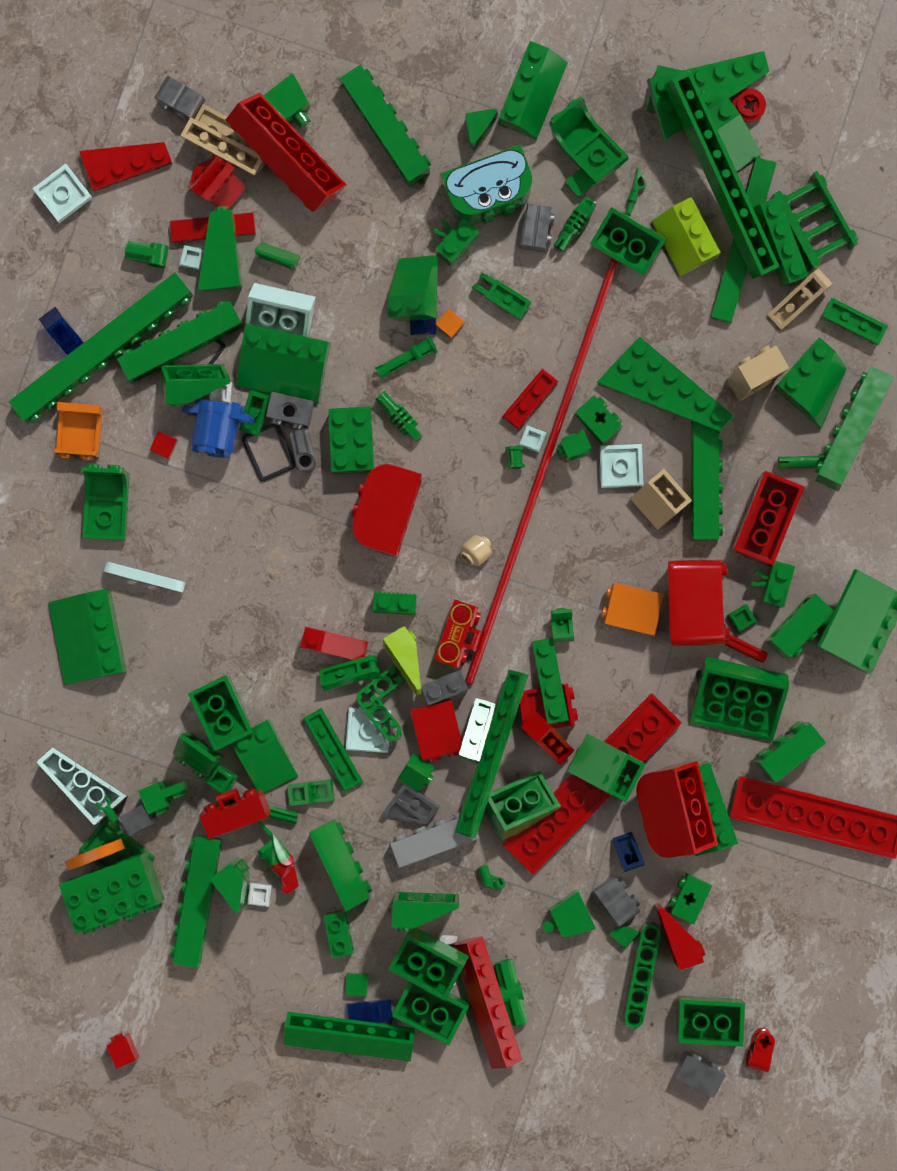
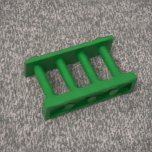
[770,171,858,272]

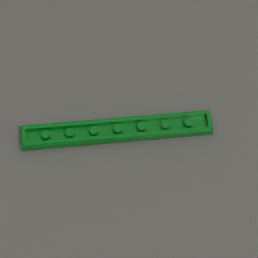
[711,157,777,324]
[455,670,529,839]

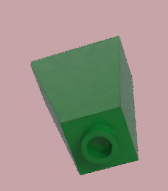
[198,206,243,291]

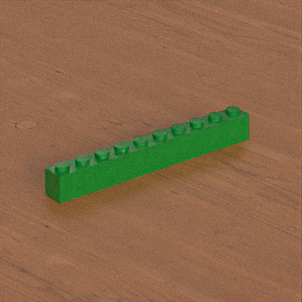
[664,71,780,279]
[8,272,193,424]

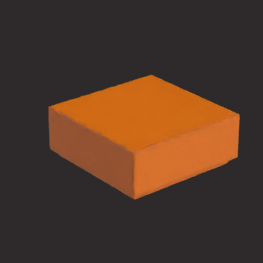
[435,308,465,339]

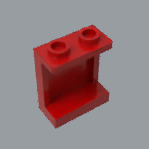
[519,683,578,734]
[410,700,462,763]

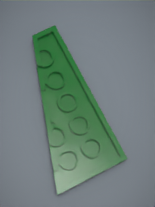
[647,51,769,142]
[597,336,734,433]

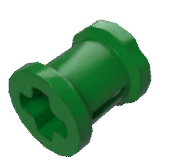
[505,446,525,469]

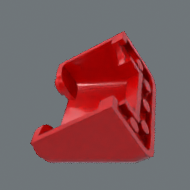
[668,560,730,647]

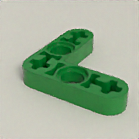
[357,664,406,742]

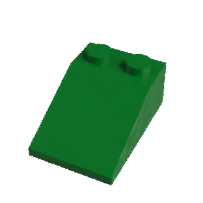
[709,97,762,172]
[388,255,438,322]
[161,364,230,407]
[188,675,254,752]
[232,719,298,793]
[173,732,224,778]
[484,771,561,841]

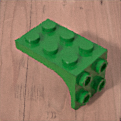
[549,96,629,186]
[80,464,130,541]

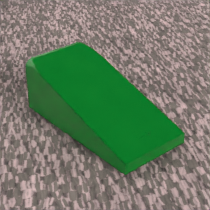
[239,390,271,437]

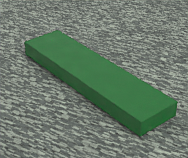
[303,708,363,792]

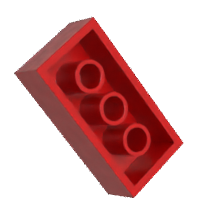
[730,471,805,567]

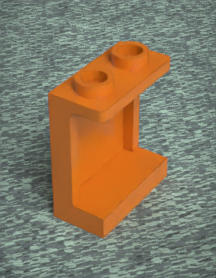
[53,402,103,461]
[601,582,664,636]

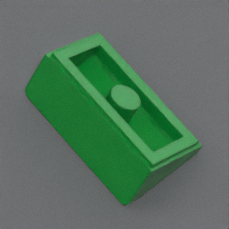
[254,242,300,270]

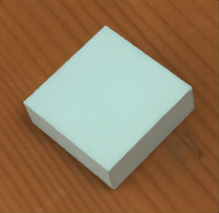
[180,245,204,272]
[519,425,546,453]

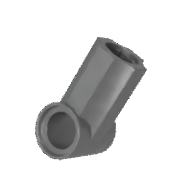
[290,429,316,472]

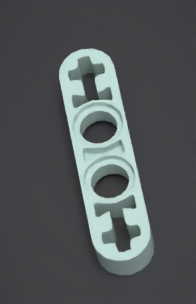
[104,561,186,593]

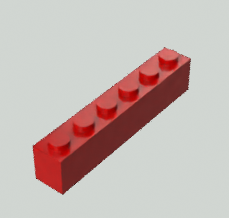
[452,936,522,1069]

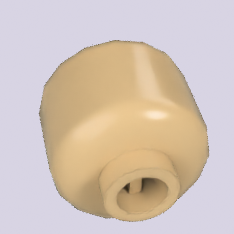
[460,535,492,566]

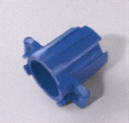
[182,398,254,458]

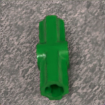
[495,958,528,1026]

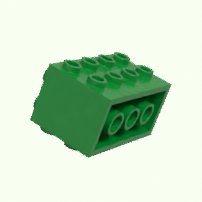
[59,851,165,935]

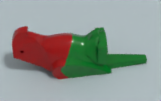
[257,821,299,894]

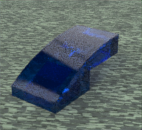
[346,999,393,1023]

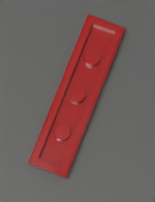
[170,212,256,243]

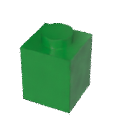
[397,753,434,792]

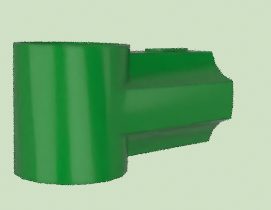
[125,241,169,268]

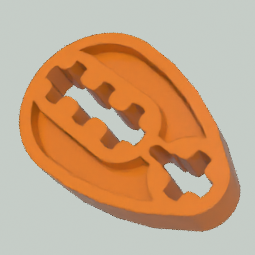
[64,839,125,871]

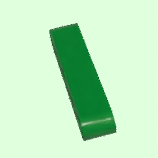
[623,922,661,1029]

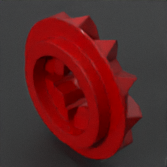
[733,88,766,123]

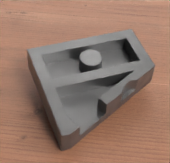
[381,783,440,825]

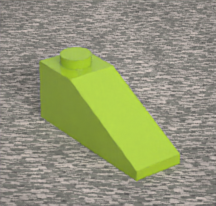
[382,626,421,696]

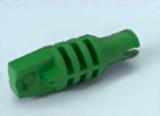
[553,197,596,252]
[375,391,422,441]

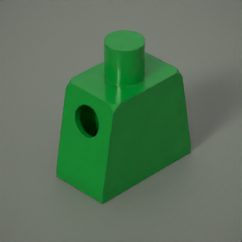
[263,73,311,128]
[542,889,596,938]

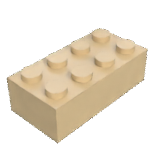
[727,345,789,402]

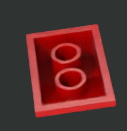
[654,903,706,971]

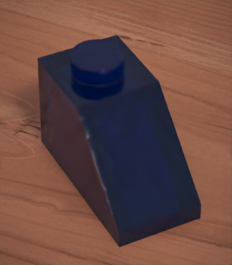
[39,306,84,355]

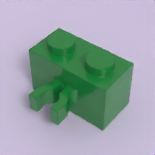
[433,218,480,268]
[750,561,795,608]

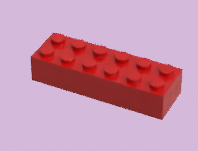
[225,93,347,213]

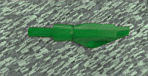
[626,166,646,216]

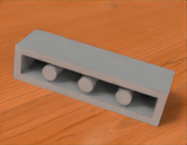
[390,812,479,868]

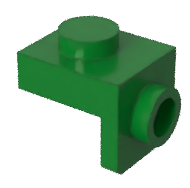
[551,608,574,643]

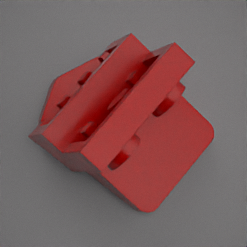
[187,155,245,209]

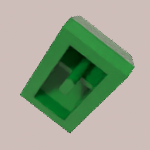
[465,109,498,150]

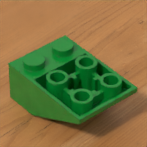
[568,734,646,802]

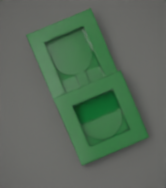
[287,779,335,806]

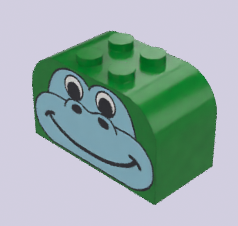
[441,144,532,225]

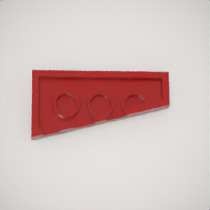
[79,142,173,192]

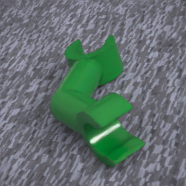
[96,796,125,838]

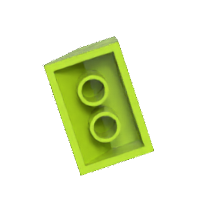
[651,197,721,277]

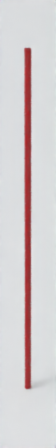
[465,257,619,684]

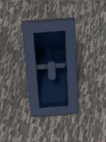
[612,832,645,872]

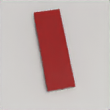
[502,368,559,430]

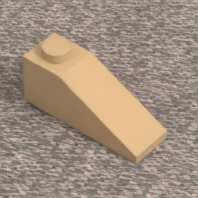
[767,268,832,330]

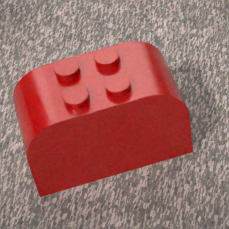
[351,464,423,558]
[636,760,718,858]

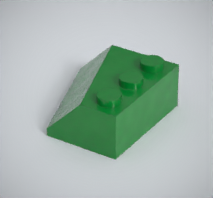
[774,337,847,429]

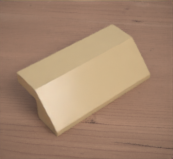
[181,104,266,176]

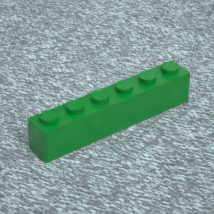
[340,64,431,187]
[117,301,244,384]
[814,366,894,492]
[691,421,723,541]
[170,835,223,968]
[283,1012,415,1062]

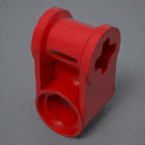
[746,1028,775,1073]

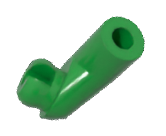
[478,864,505,891]

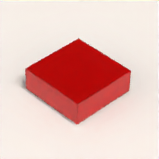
[150,431,178,459]

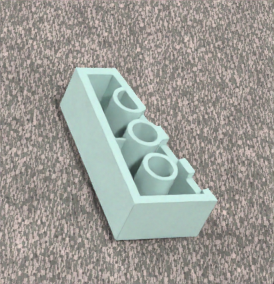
[37,748,128,826]

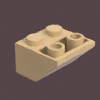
[630,469,692,530]

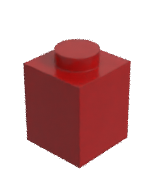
[106,1032,139,1069]

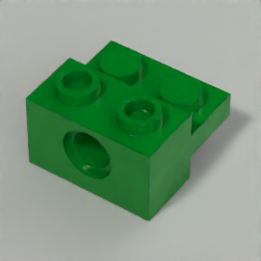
[138,780,190,816]

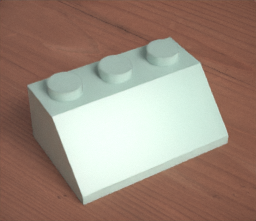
[245,283,316,337]

